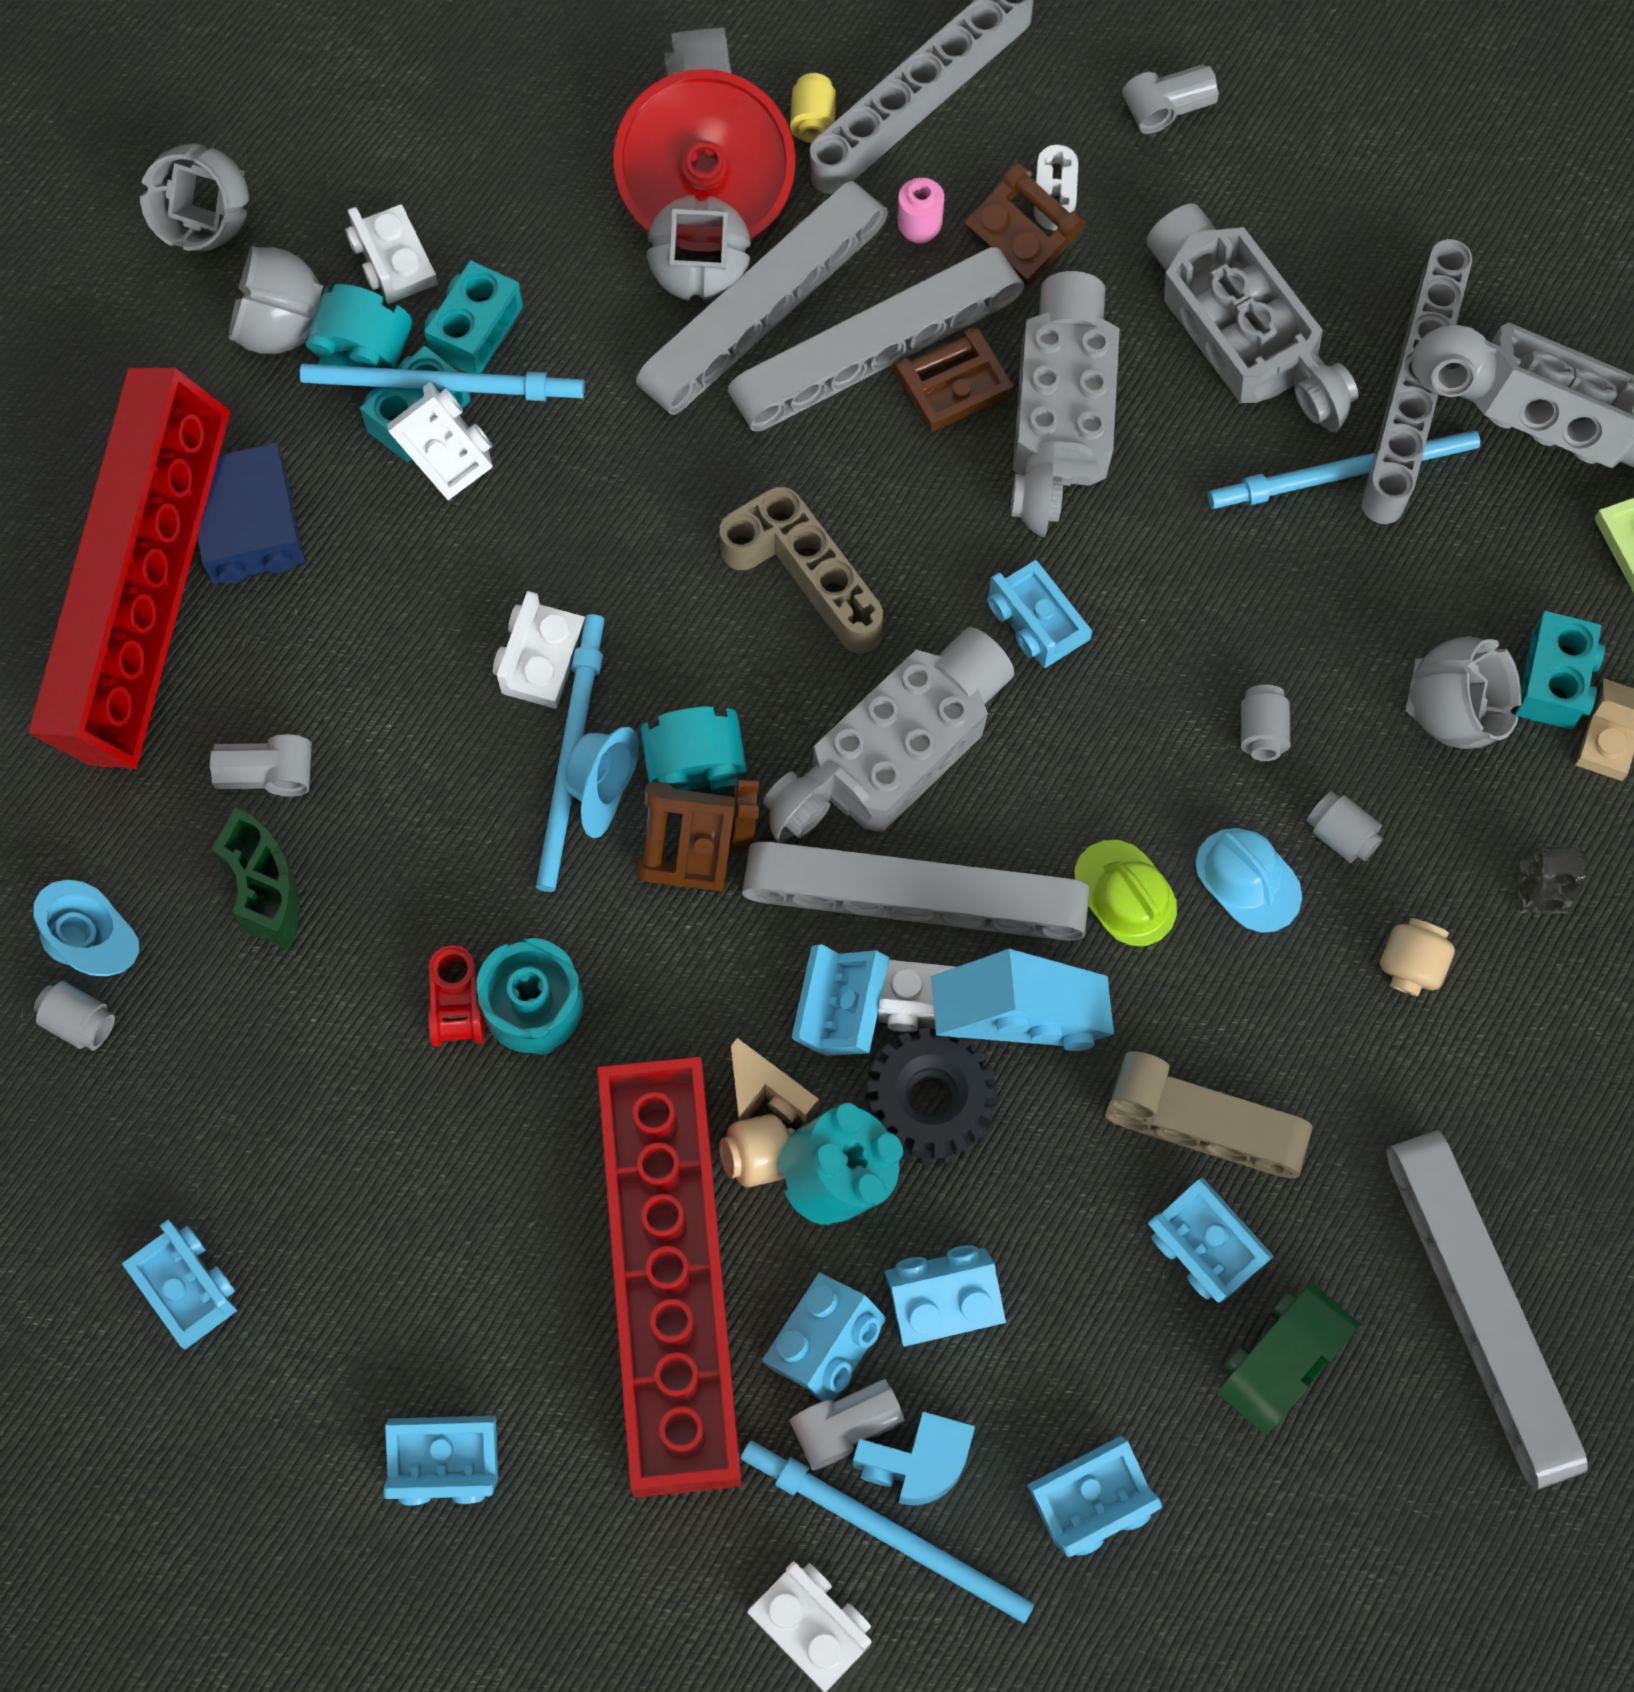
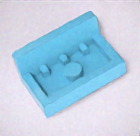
[987,560,1092,669]
[792,944,889,1056]
[1148,1178,1274,1303]
[122,1219,237,1349]
[885,1245,1006,1347]
[762,1272,886,1402]
[383,1416,498,1505]
[1027,1436,1162,1557]

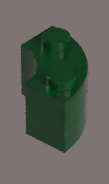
[211,807,300,951]
[1216,1281,1361,1436]

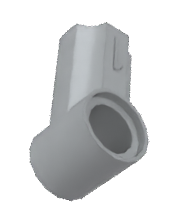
[1122,64,1219,134]
[210,734,312,796]
[789,1379,905,1470]

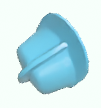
[564,727,639,838]
[1195,828,1302,933]
[33,880,139,976]

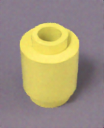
[790,73,836,143]

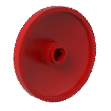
[614,69,795,255]

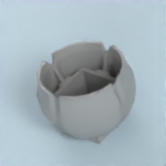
[140,143,249,252]
[647,195,751,302]
[228,246,323,354]
[1406,636,1521,749]

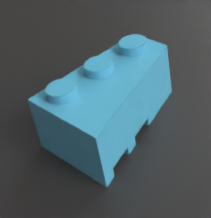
[931,949,1114,1051]

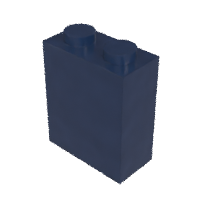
[197,442,306,583]

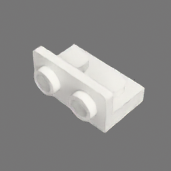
[345,204,438,304]
[387,382,493,500]
[493,591,585,709]
[878,960,960,1038]
[747,1561,872,1692]

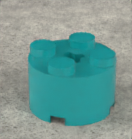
[305,284,413,369]
[640,707,747,794]
[476,938,584,1055]
[777,1103,903,1225]

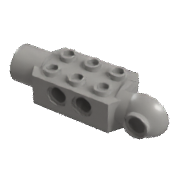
[1146,204,1359,432]
[1011,271,1120,538]
[1412,322,1634,468]
[763,627,1014,843]

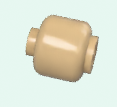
[1380,918,1455,997]
[719,1114,795,1187]

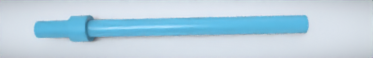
[300,364,585,401]
[1207,430,1480,509]
[536,614,605,892]
[741,1440,1035,1624]

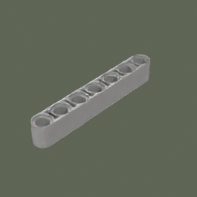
[810,0,1034,194]
[636,181,888,415]
[1362,239,1472,524]
[727,247,1025,431]
[742,842,1090,941]
[1386,1130,1588,1490]

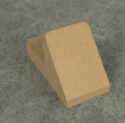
[1575,678,1634,781]
[731,1038,819,1126]

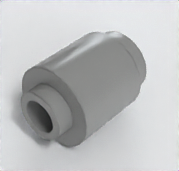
[1241,685,1290,761]
[1306,791,1383,863]
[34,981,115,1050]

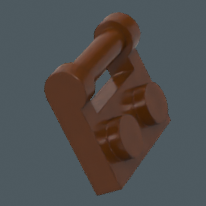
[964,163,1086,285]
[892,327,1014,433]
[636,782,736,892]

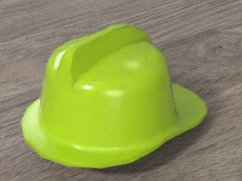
[1074,840,1177,946]

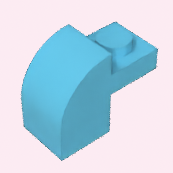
[853,1412,975,1505]

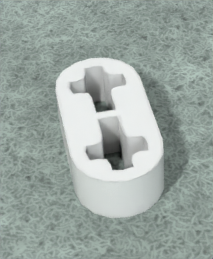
[1034,145,1078,230]

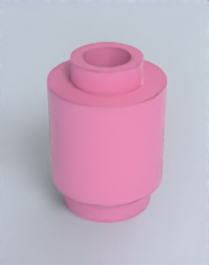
[897,178,944,244]

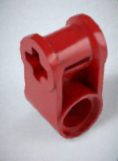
[428,945,485,1047]

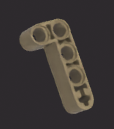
[720,487,883,653]
[1105,1051,1313,1178]

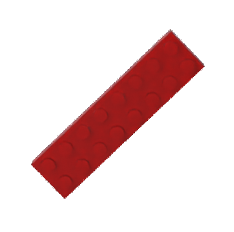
[28,368,230,769]
[597,1057,742,1498]

